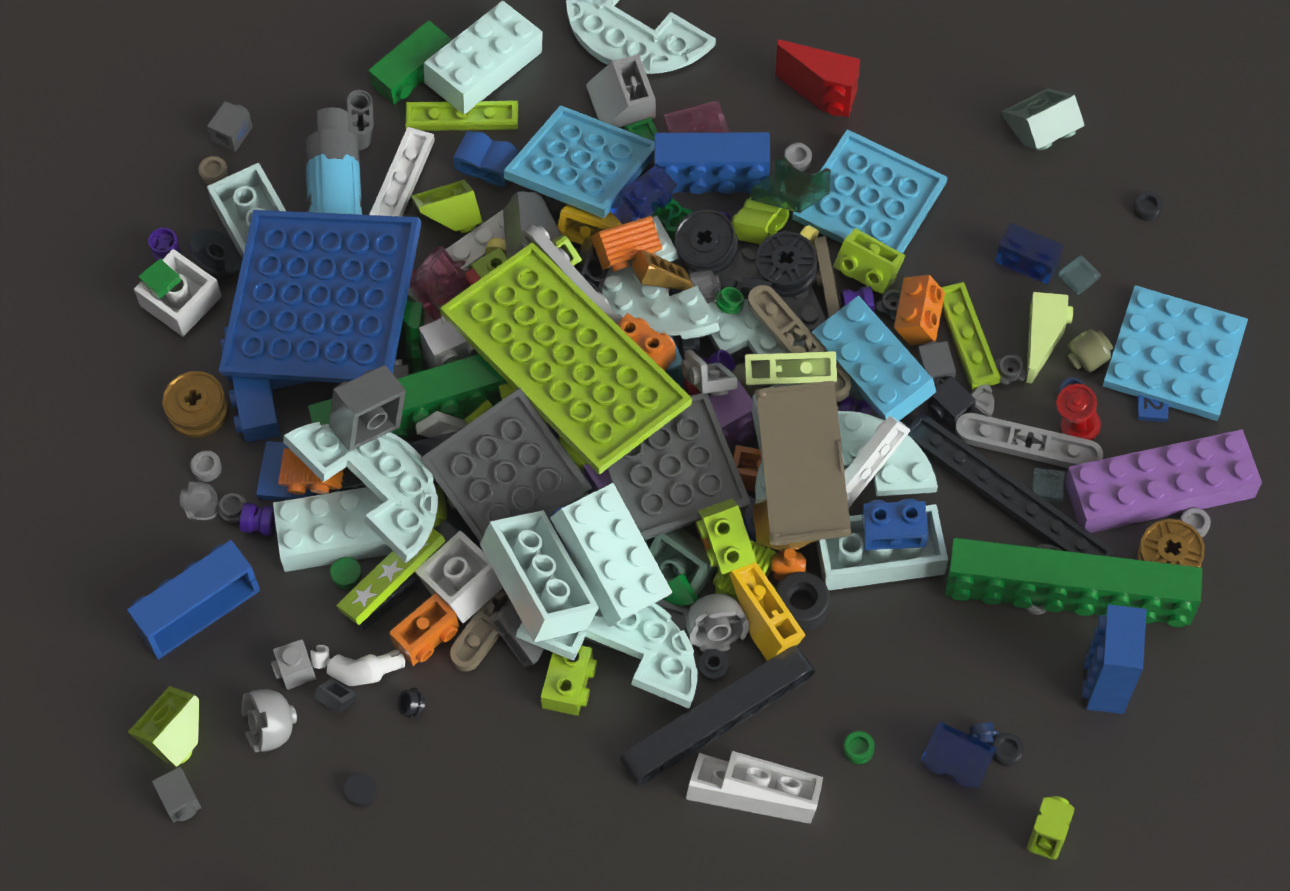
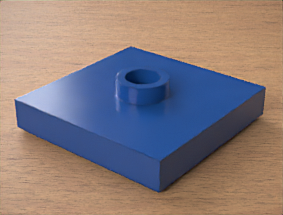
[256,441,318,501]

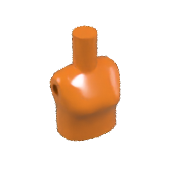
[772,548,806,581]

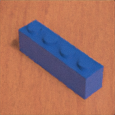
[220,327,281,443]

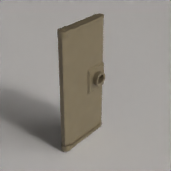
[755,381,851,546]

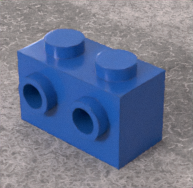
[862,499,928,550]

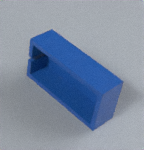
[655,132,770,194]
[127,540,260,660]
[1082,604,1147,714]

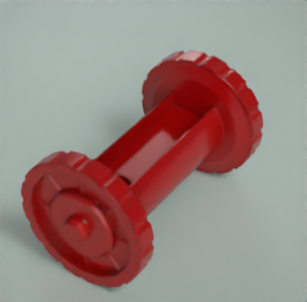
[1056,383,1101,440]

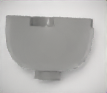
[686,594,749,653]
[241,689,297,752]

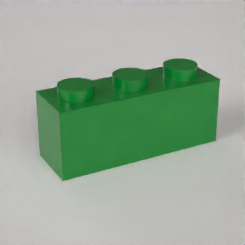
[368,20,452,105]

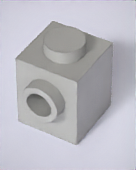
[271,639,317,690]

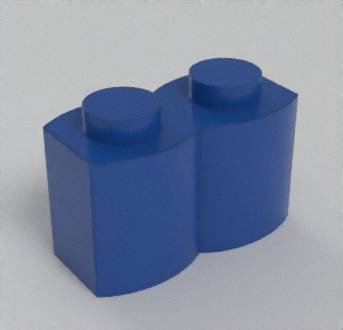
[453,131,519,187]

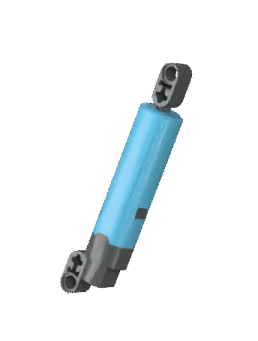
[305,90,374,215]

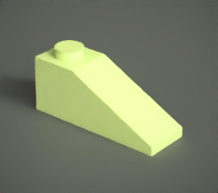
[1026,292,1073,383]
[745,351,837,386]

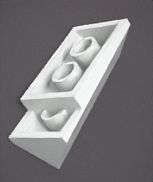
[686,751,823,824]

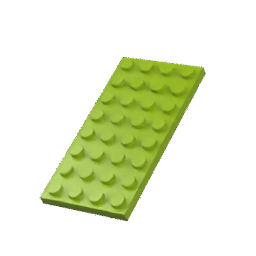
[440,242,692,475]

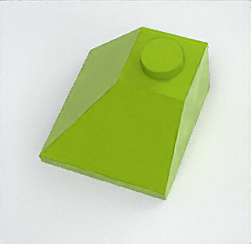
[411,179,483,233]
[128,686,199,767]

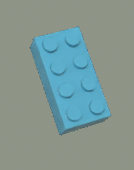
[812,295,936,421]

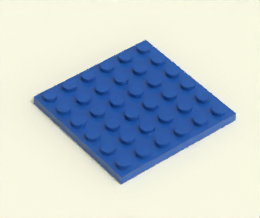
[219,210,422,383]

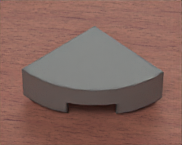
[971,384,995,417]

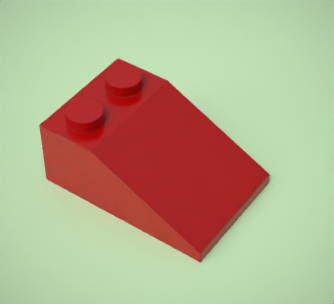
[775,40,860,118]

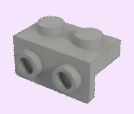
[681,350,738,396]

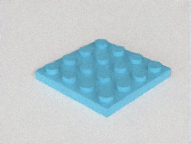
[504,105,655,218]
[792,129,947,254]
[1103,285,1248,421]

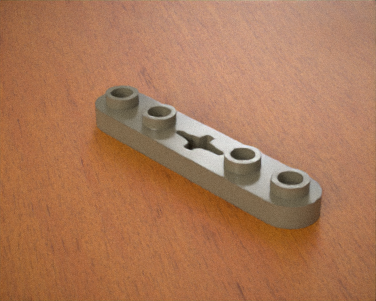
[813,236,841,322]
[748,285,851,402]
[450,588,510,671]

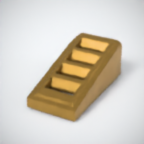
[631,250,694,290]

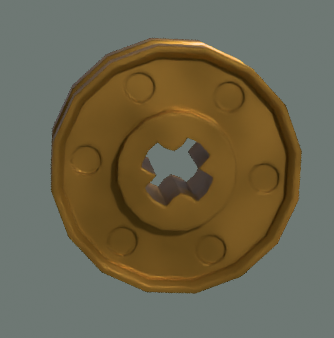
[162,371,229,438]
[1137,519,1205,567]

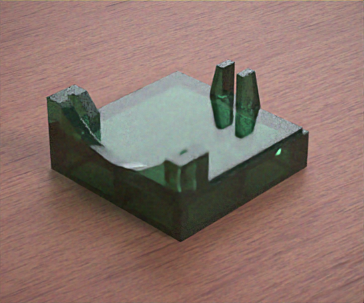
[751,157,831,213]

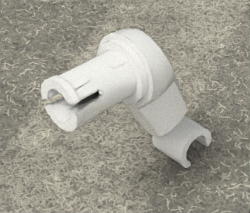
[310,645,405,686]

